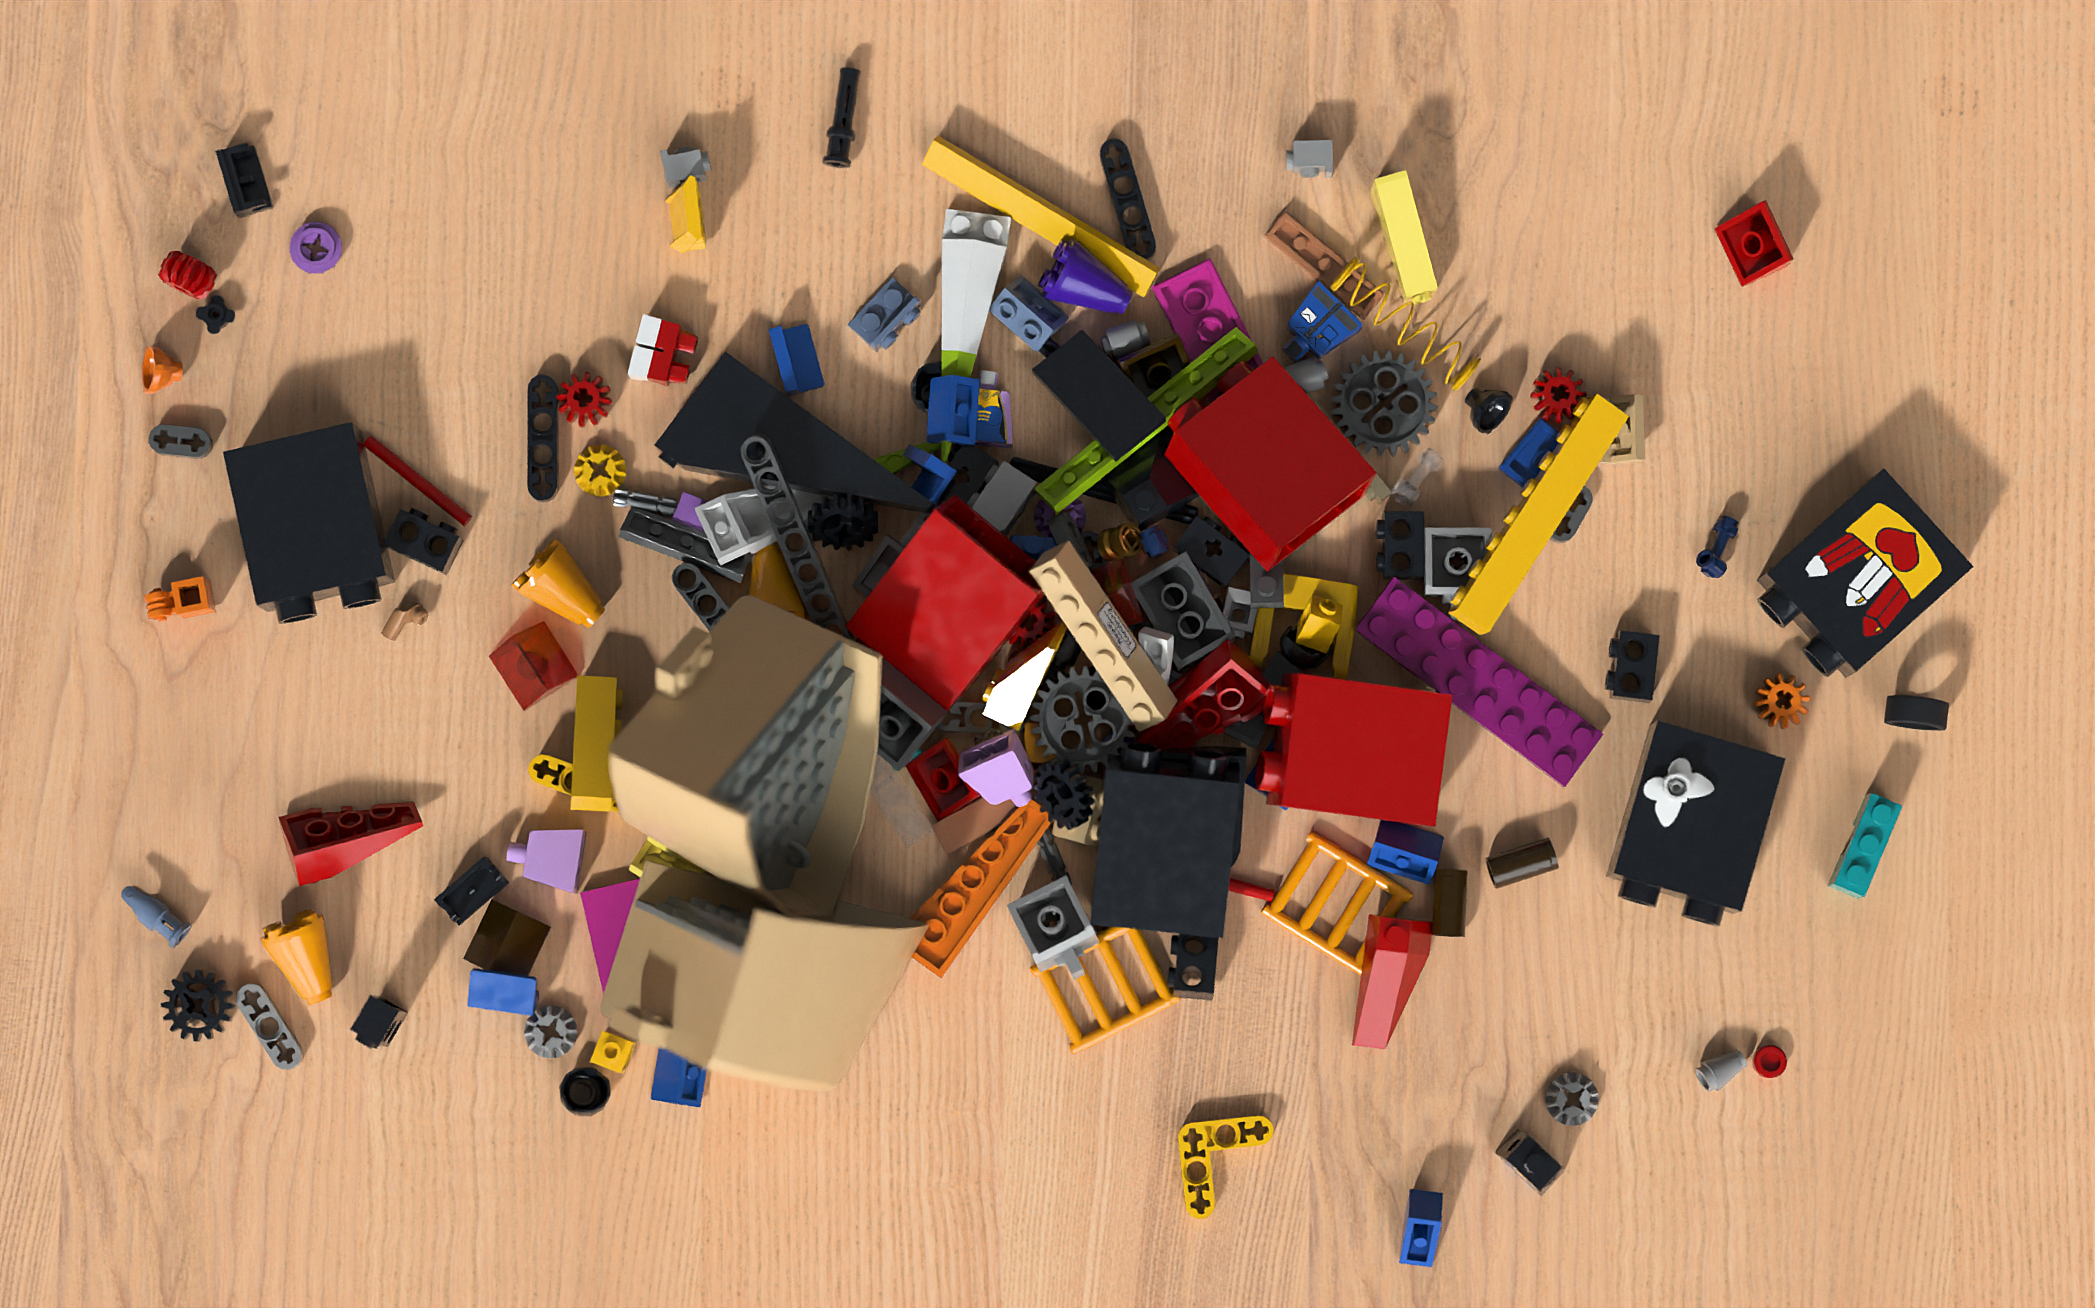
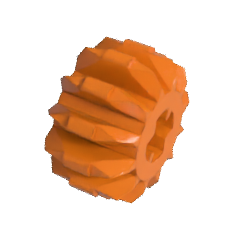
[1753,673,1810,729]

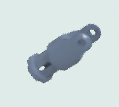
[121,886,192,948]

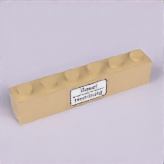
[1030,540,1178,732]

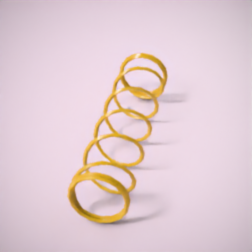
[1330,256,1481,391]

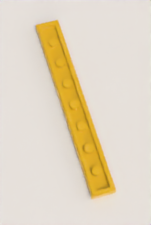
[922,135,1160,297]

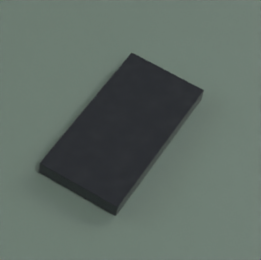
[1032,330,1166,462]

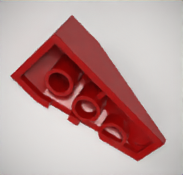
[1352,914,1432,1049]

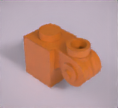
[144,576,216,622]

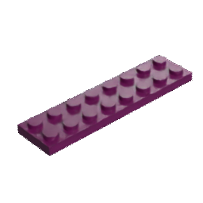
[1354,577,1604,787]

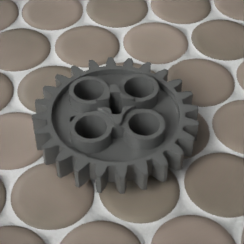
[1331,350,1438,457]
[1030,666,1135,774]

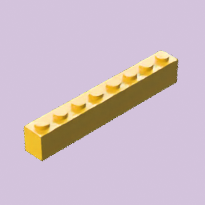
[1448,394,1629,635]

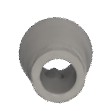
[1695,1049,1747,1092]

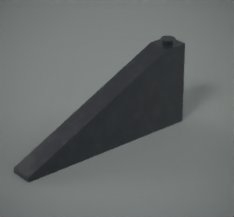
[654,352,936,514]

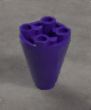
[1038,239,1133,314]

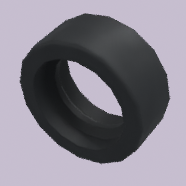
[1884,695,1949,731]

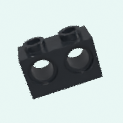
[383,507,463,575]
[1376,511,1424,580]
[1605,630,1660,703]
[1167,934,1219,1001]
[350,995,408,1049]

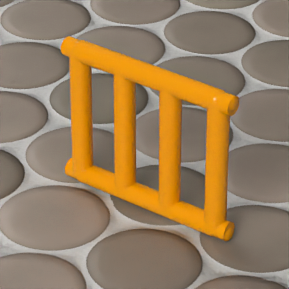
[1261,831,1414,975]
[1030,926,1181,1054]

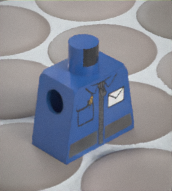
[1282,281,1363,362]

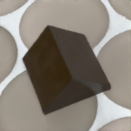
[1117,333,1190,398]
[463,899,551,976]

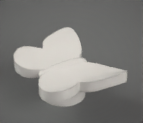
[1644,758,1714,827]

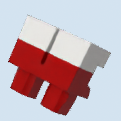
[627,314,698,386]

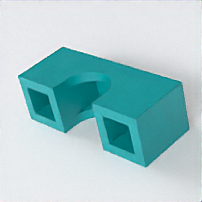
[1828,793,1902,899]

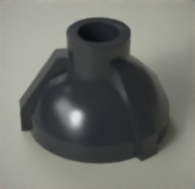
[1465,388,1513,434]

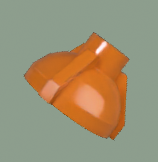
[142,346,183,394]

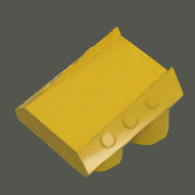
[665,175,706,254]

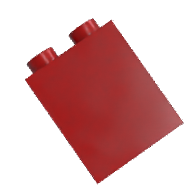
[1164,356,1377,572]
[845,495,1045,711]
[1255,673,1453,827]

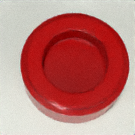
[1752,1045,1787,1078]

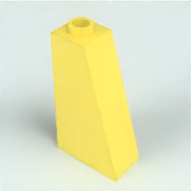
[1370,170,1438,305]

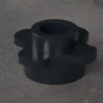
[196,295,235,334]

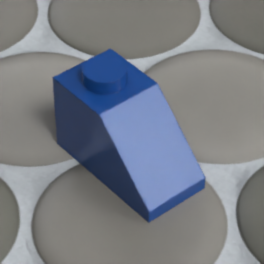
[1399,1189,1443,1267]

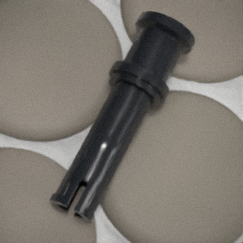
[822,67,861,168]

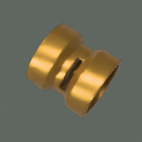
[1097,522,1142,561]

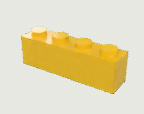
[571,675,623,811]

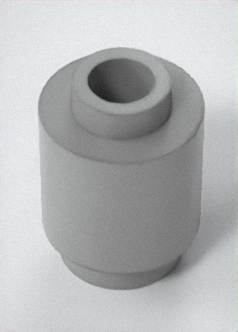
[1101,320,1151,360]
[1284,357,1329,393]

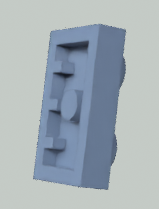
[989,275,1070,352]
[848,277,921,352]

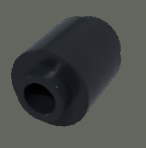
[1051,627,1082,671]

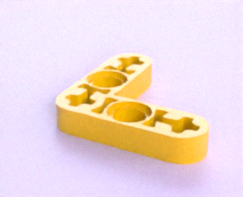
[1178,1116,1274,1219]

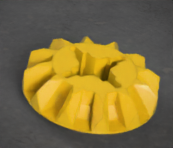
[574,444,626,497]

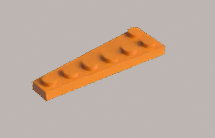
[909,799,1052,978]

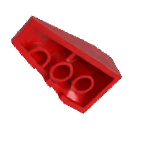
[1136,639,1270,749]
[278,802,423,886]

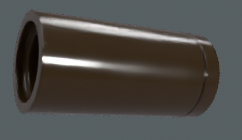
[1485,837,1559,889]
[1432,869,1468,937]

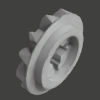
[524,1005,577,1058]
[1546,1073,1599,1126]

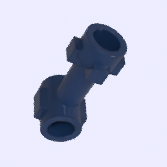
[1696,515,1739,578]
[1140,525,1169,559]

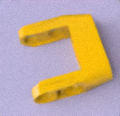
[1250,573,1359,680]

